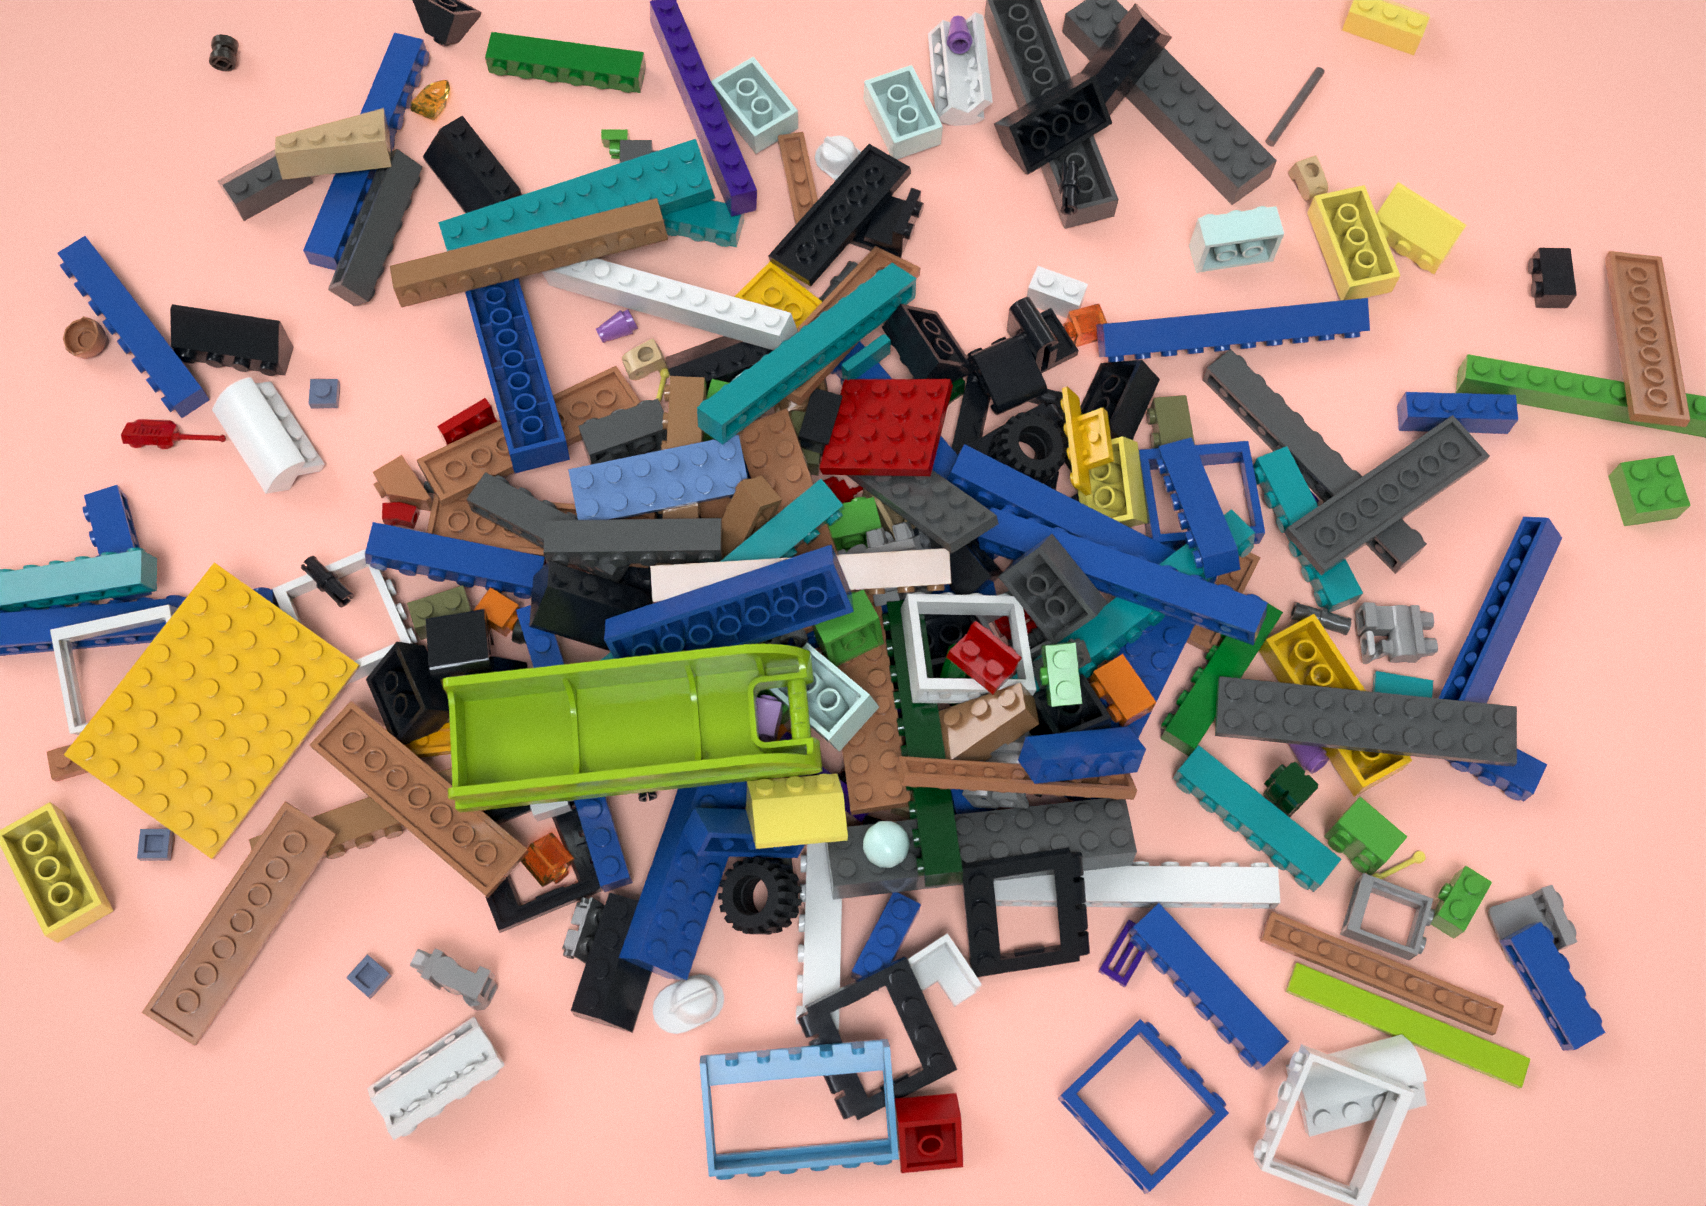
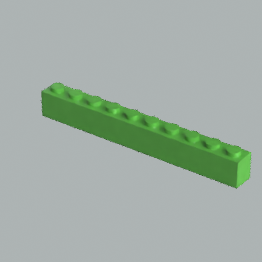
[1456,354,1706,438]

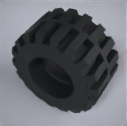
[989,411,1067,484]
[718,857,802,935]

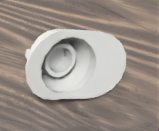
[815,135,861,181]
[652,974,724,1034]

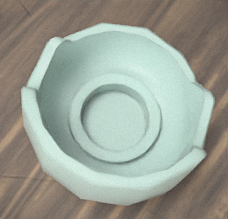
[863,821,910,868]

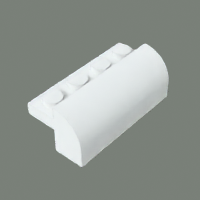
[928,12,993,126]
[212,377,325,494]
[367,1016,505,1140]
[1285,1034,1427,1137]

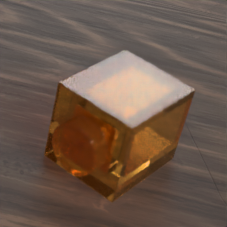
[1064,303,1107,347]
[521,832,574,888]

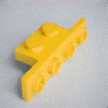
[1061,386,1114,496]

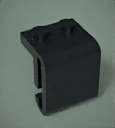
[849,188,924,258]
[1007,297,1079,374]
[967,333,1048,415]
[426,609,494,681]

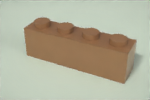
[721,475,782,559]

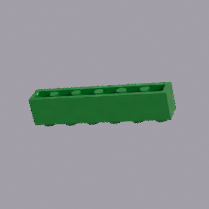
[485,32,646,93]
[1160,594,1283,756]

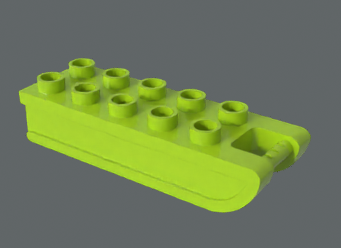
[443,644,823,813]

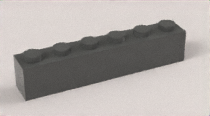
[328,149,423,306]
[466,472,630,583]
[544,518,723,567]

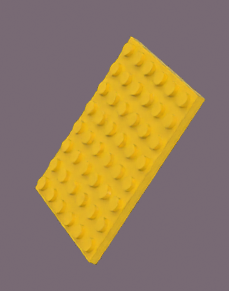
[64,562,360,859]

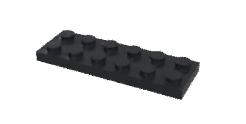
[768,143,911,287]

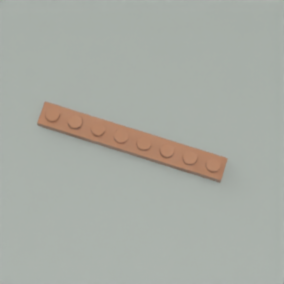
[896,756,1137,800]
[1260,912,1504,1036]

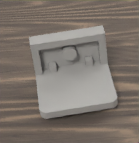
[1487,884,1577,965]

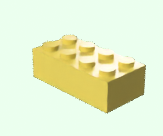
[1307,185,1401,300]
[0,802,114,943]

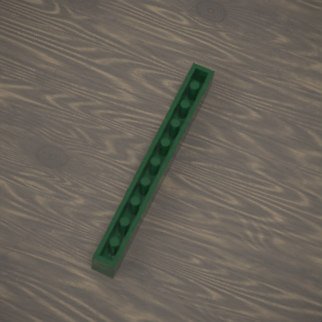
[882,600,963,887]

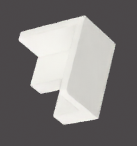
[908,933,982,1008]

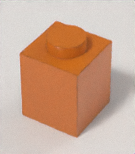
[474,587,520,637]

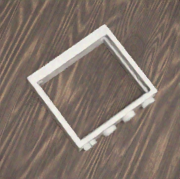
[273,549,418,685]
[901,592,1036,703]
[50,605,177,735]
[1253,1044,1415,1206]

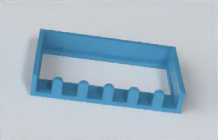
[699,1039,899,1180]

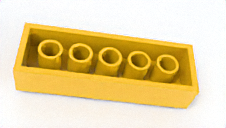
[1259,614,1412,797]

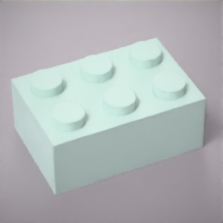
[711,56,799,154]
[863,65,943,159]
[1189,206,1285,273]
[769,643,879,752]

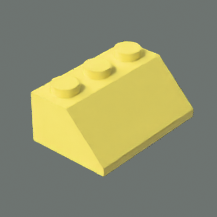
[1342,0,1430,55]
[1376,182,1467,274]
[1078,436,1148,527]
[746,774,848,849]

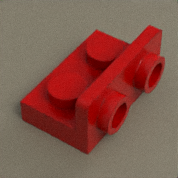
[437,398,497,445]
[947,621,1022,695]

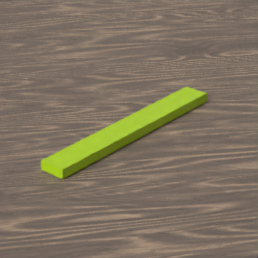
[1285,963,1531,1089]

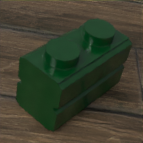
[1263,762,1319,817]

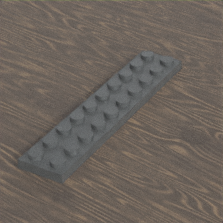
[1215,676,1517,767]

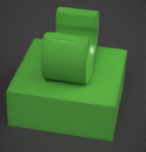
[601,129,630,159]

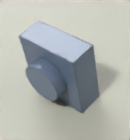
[308,379,340,409]
[137,829,174,861]
[346,954,392,999]

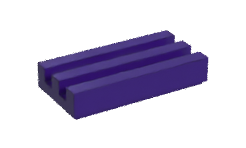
[1098,919,1146,988]

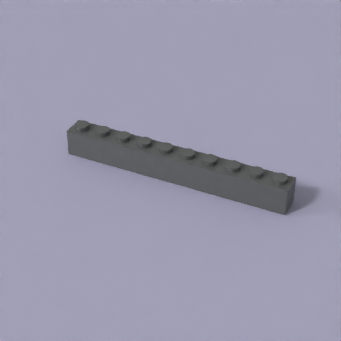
[1202,349,1427,574]

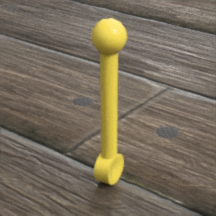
[656,368,670,403]
[1372,851,1426,880]

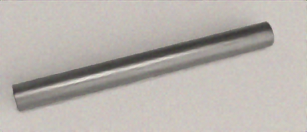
[1265,67,1325,147]

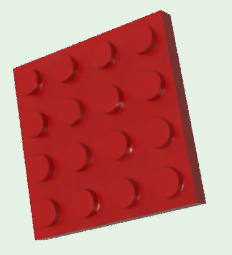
[819,379,953,476]

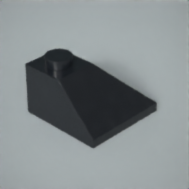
[412,0,482,46]

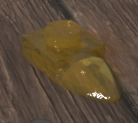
[411,80,450,121]

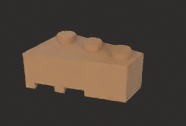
[939,683,1039,762]

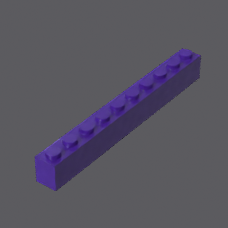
[650,0,757,217]

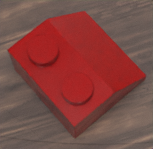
[894,1093,963,1173]

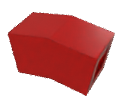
[382,502,420,529]

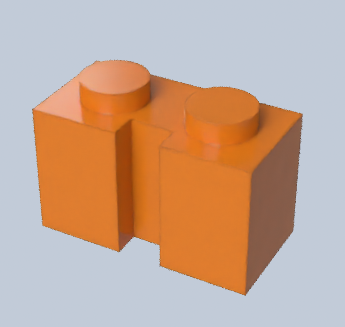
[1090,654,1156,727]

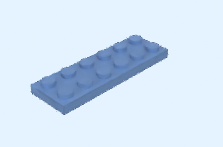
[568,435,748,520]

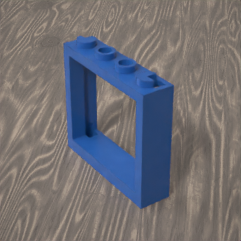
[1139,441,1265,551]
[1058,1019,1229,1194]

